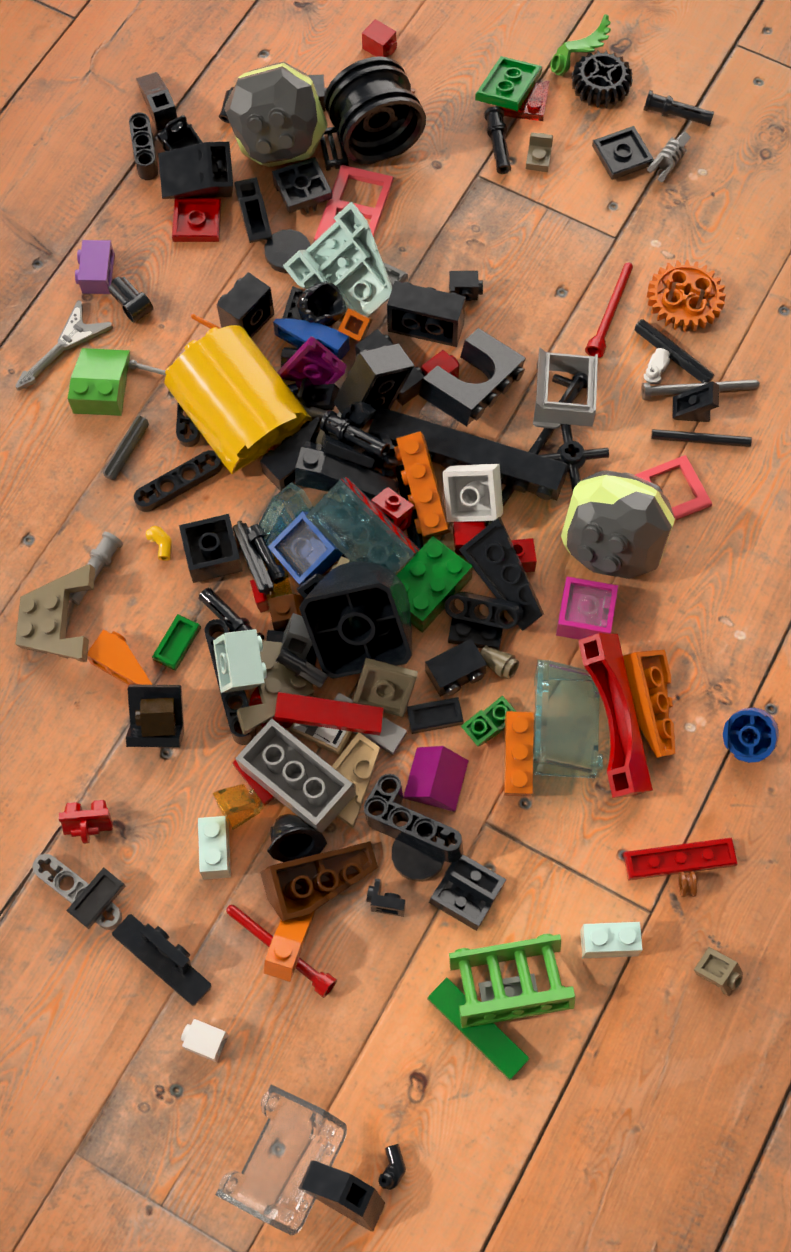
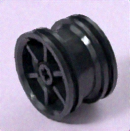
[324,56,426,164]

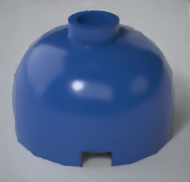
[723,707,779,763]

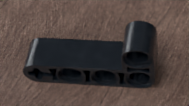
[364,774,463,863]

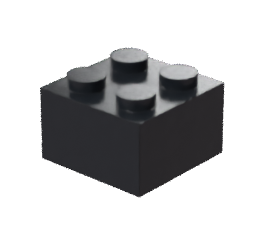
[216,272,274,338]
[179,514,243,583]

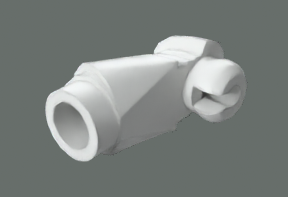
[644,348,670,384]

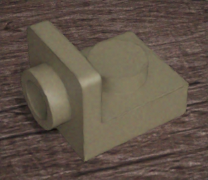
[525,133,553,172]
[694,947,743,996]

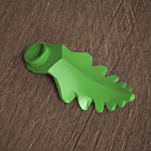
[551,14,611,76]

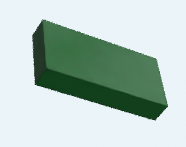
[152,614,201,671]

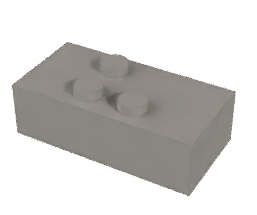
[235,719,356,833]

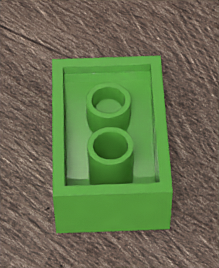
[68,348,130,416]

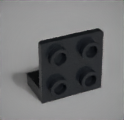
[126,684,184,747]

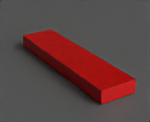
[274,692,383,736]
[623,837,738,881]

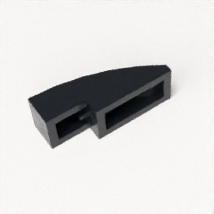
[234,177,272,243]

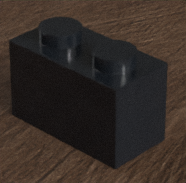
[425,639,487,697]

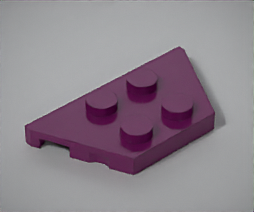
[277,336,347,388]

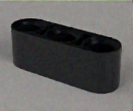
[129,112,158,180]
[445,592,523,629]

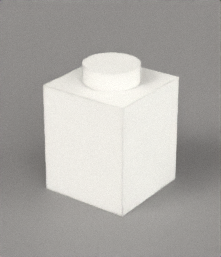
[181,1019,229,1062]

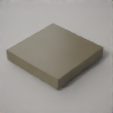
[353,658,418,717]

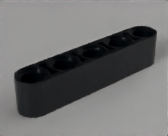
[205,619,256,745]

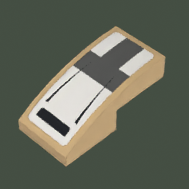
[289,723,352,755]

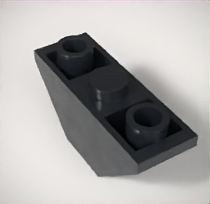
[298,1160,385,1231]

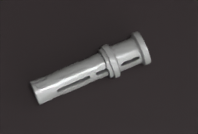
[69,531,123,605]

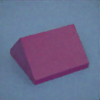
[403,746,469,812]

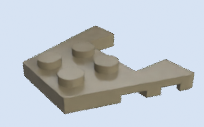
[15,564,95,662]
[217,636,314,735]

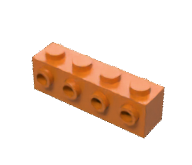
[394,431,451,539]

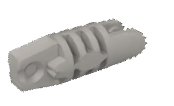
[647,131,691,183]

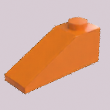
[87,629,152,685]
[264,910,316,982]

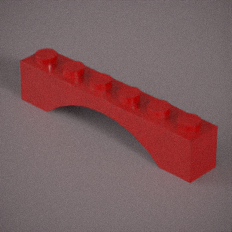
[578,633,653,798]

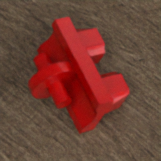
[59,800,113,844]

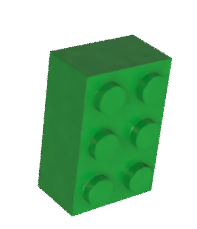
[396,536,473,633]

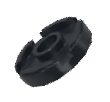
[264,229,310,273]
[392,832,445,882]

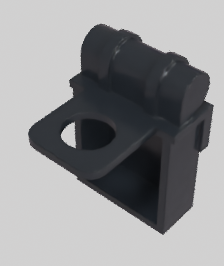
[157,115,203,152]

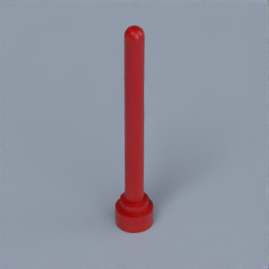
[585,262,633,358]
[226,905,337,998]

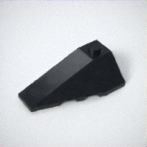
[295,441,400,501]

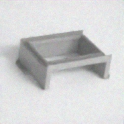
[533,347,598,429]

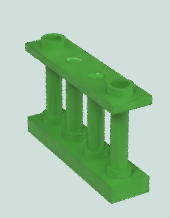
[449,934,575,1028]

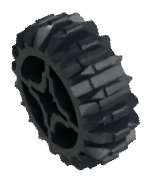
[572,50,633,108]

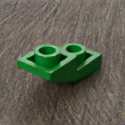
[461,695,517,747]

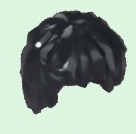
[297,281,346,327]

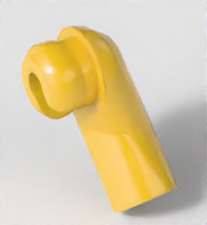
[146,526,172,561]

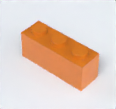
[504,711,534,796]

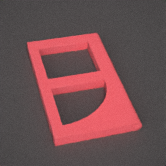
[314,165,393,242]
[635,455,712,521]

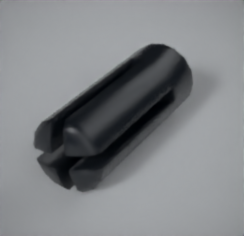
[552,374,573,388]

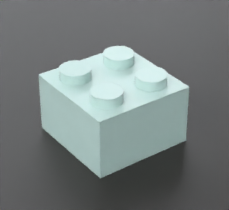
[213,629,267,693]

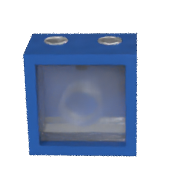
[268,511,346,585]

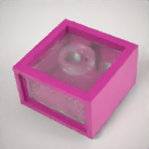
[556,577,618,640]

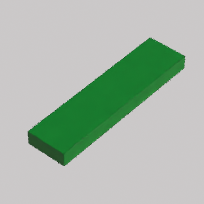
[427,977,530,1081]

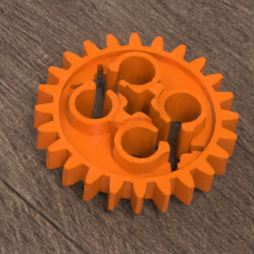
[647,260,726,332]

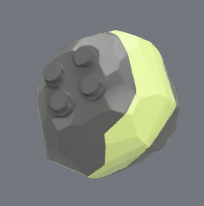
[224,62,328,167]
[561,470,675,579]

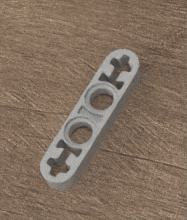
[33,854,122,930]

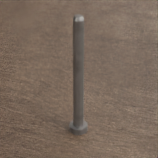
[641,380,760,400]

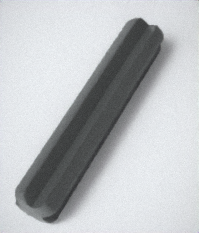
[103,416,149,480]

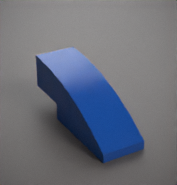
[273,319,350,360]

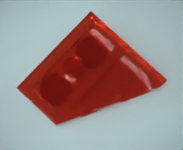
[502,81,550,121]

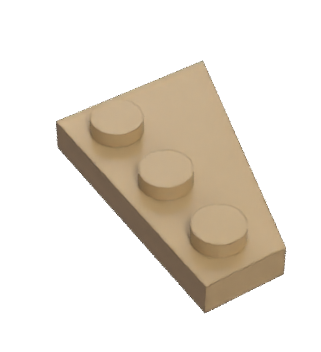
[332,733,380,828]

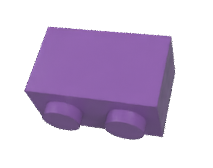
[75,240,115,294]

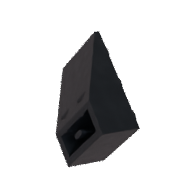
[158,142,234,199]

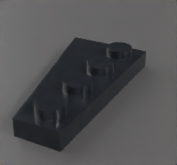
[459,517,544,631]

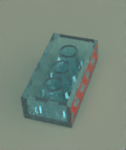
[306,477,420,574]

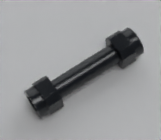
[246,524,286,584]

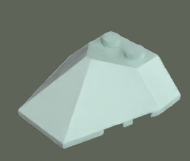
[283,202,392,317]

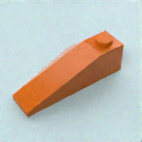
[623,649,676,758]

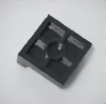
[272,157,332,214]

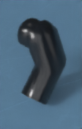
[378,1144,406,1190]

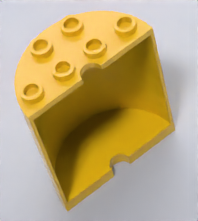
[164,325,313,475]

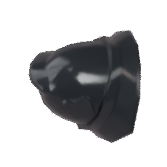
[267,814,327,862]

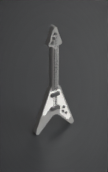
[16,300,112,391]

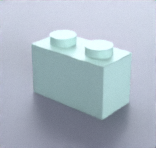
[198,816,231,880]
[580,922,643,959]

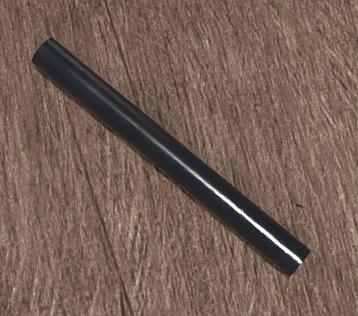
[651,429,752,447]

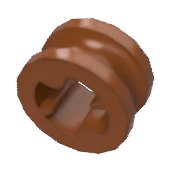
[678,871,697,897]

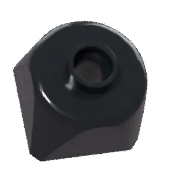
[299,561,412,679]

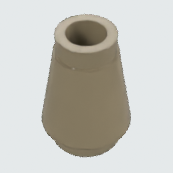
[480,646,519,679]

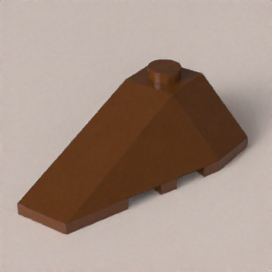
[260,841,378,922]

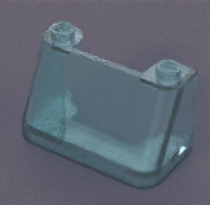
[533,659,603,778]

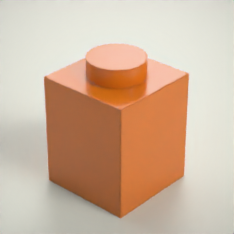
[338,308,373,341]

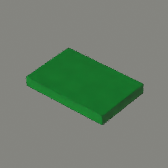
[475,56,542,111]

